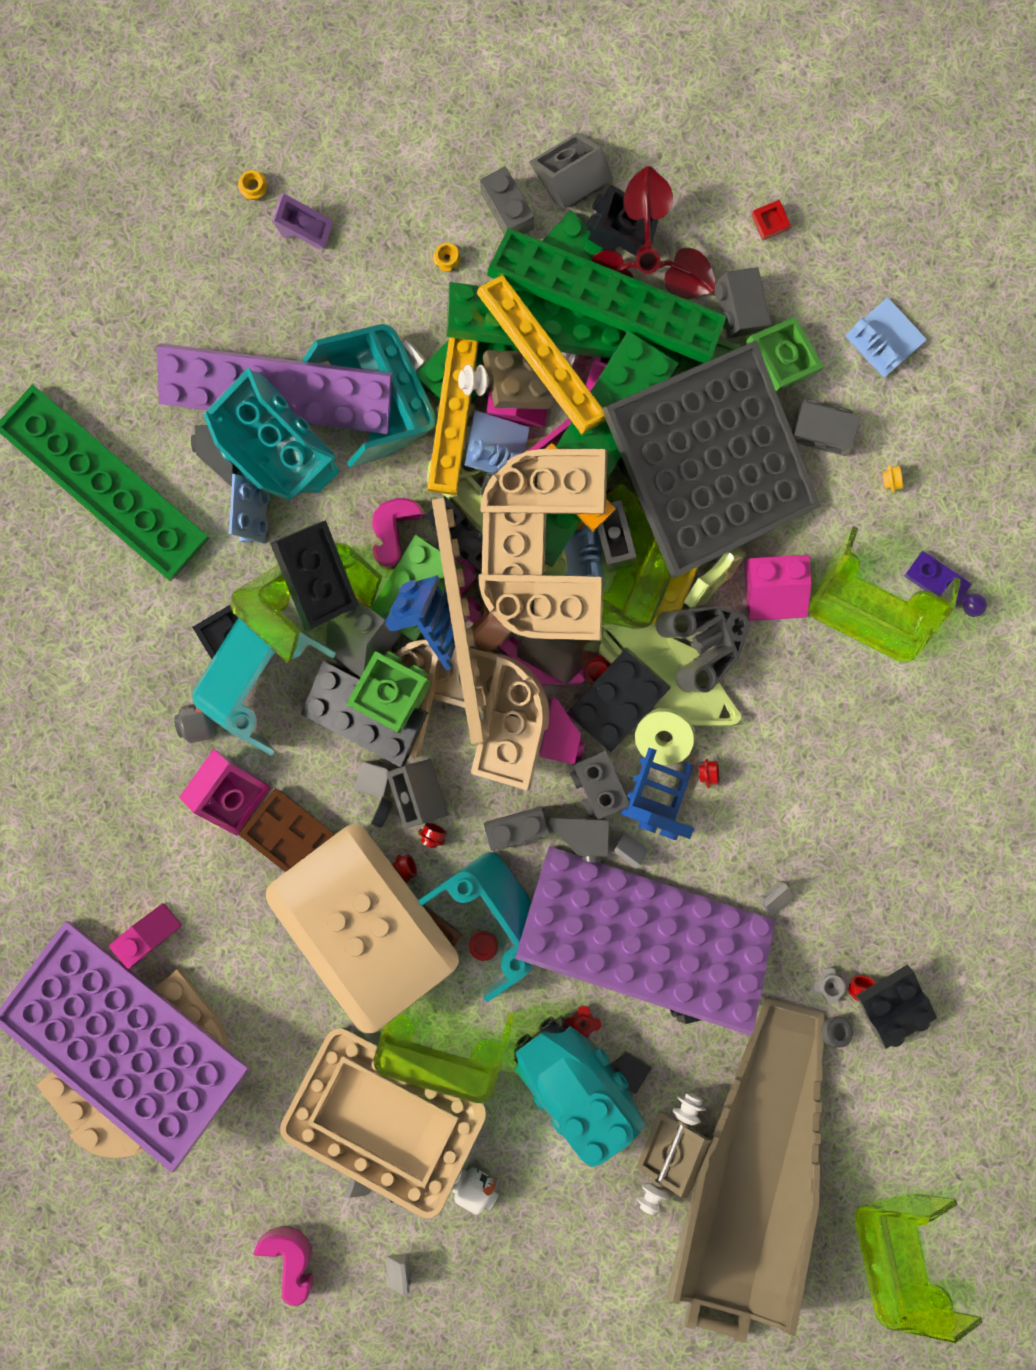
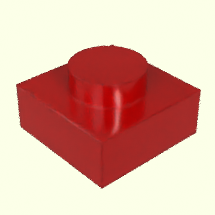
[751,199,791,241]

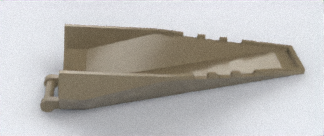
[666,998,824,1343]

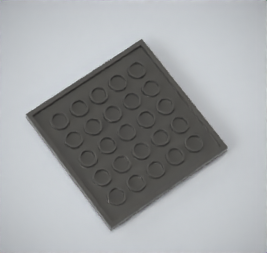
[601,341,821,578]

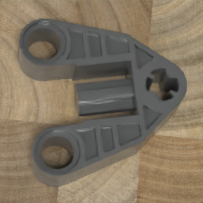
[655,605,749,693]

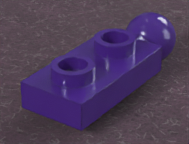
[904,551,987,617]

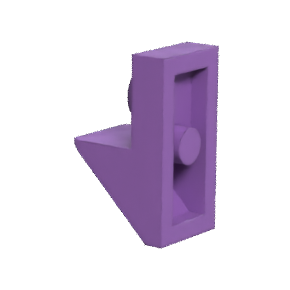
[272,193,333,249]

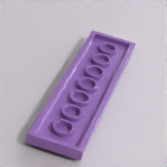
[157,343,393,434]

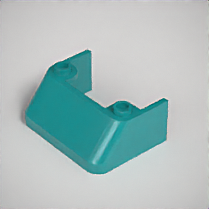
[302,324,436,468]
[192,605,336,756]
[418,852,536,1003]

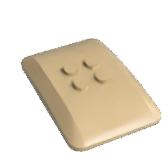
[266,824,459,1033]
[280,1028,487,1219]

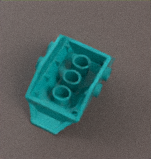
[203,367,340,501]
[513,1026,646,1167]

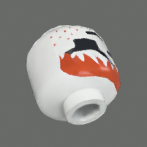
[452,1167,498,1215]

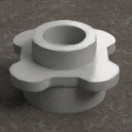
[813,968,849,1004]

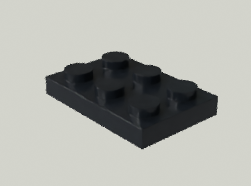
[270,520,359,630]
[567,647,671,752]

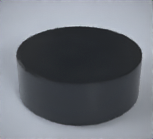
[371,797,392,828]

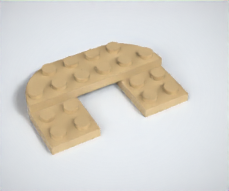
[479,449,607,640]
[392,640,549,790]
[36,968,229,1158]

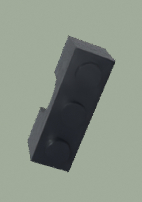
[424,496,483,574]

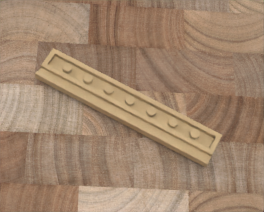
[432,498,490,746]

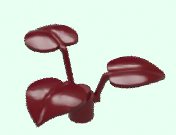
[590,166,715,298]

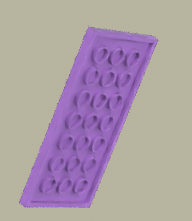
[515,846,775,1036]
[0,921,251,1173]

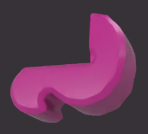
[372,498,425,570]
[253,1227,314,1307]

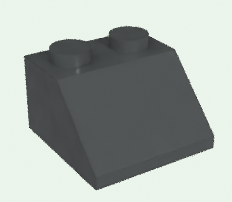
[529,132,613,209]
[326,600,402,677]

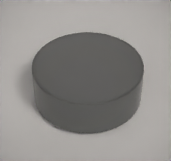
[821,1017,853,1048]

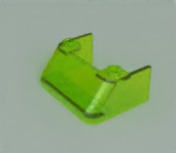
[602,484,671,629]
[808,526,961,662]
[230,543,383,663]
[374,1013,515,1103]
[854,1194,983,1344]

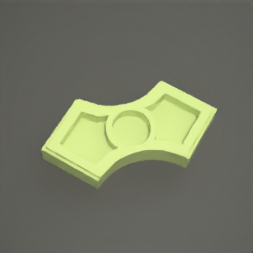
[684,547,746,608]

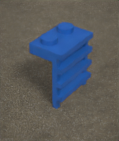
[385,575,466,670]
[621,748,694,841]

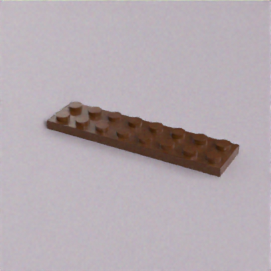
[238,788,463,947]

